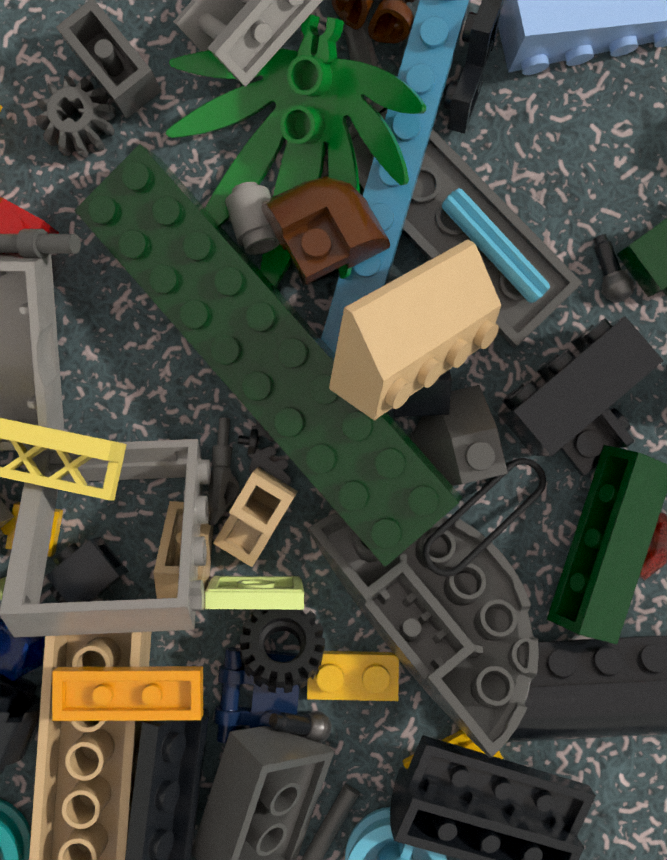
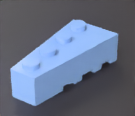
[498,0,667,75]

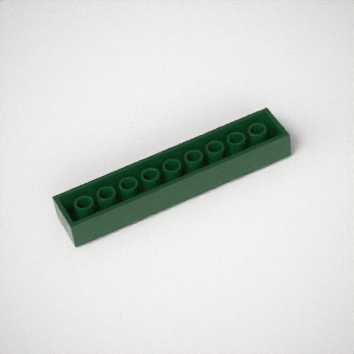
[74,144,462,567]

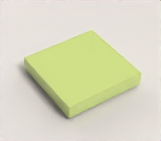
[205,576,304,610]

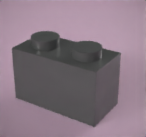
[56,0,161,119]

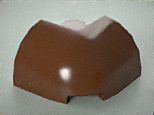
[261,177,390,284]

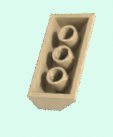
[329,239,501,420]

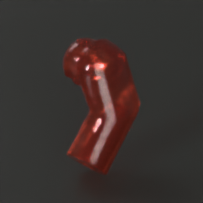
[639,512,667,581]

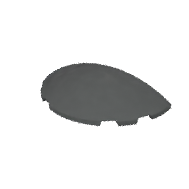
[308,512,539,758]

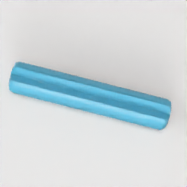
[442,188,550,303]

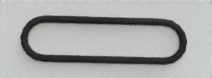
[422,458,546,577]

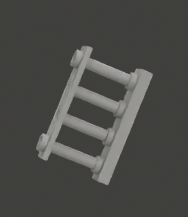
[173,0,323,87]

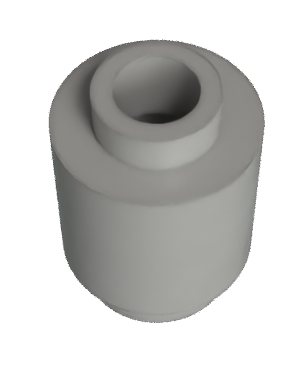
[225,182,280,255]

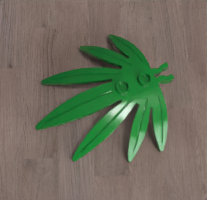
[166,14,426,288]

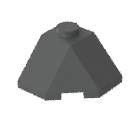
[409,385,508,486]

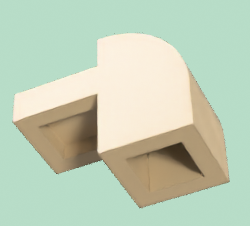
[213,467,298,567]

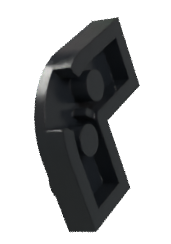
[444,0,503,134]

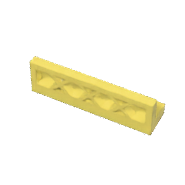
[0,418,127,501]

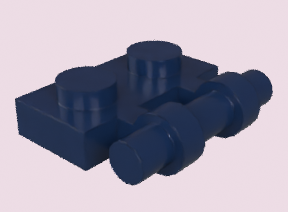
[214,647,299,743]

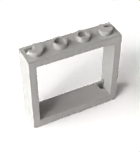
[0,439,211,637]

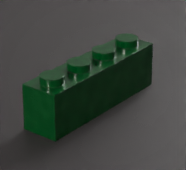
[546,445,667,644]

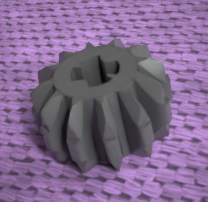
[35,75,116,158]

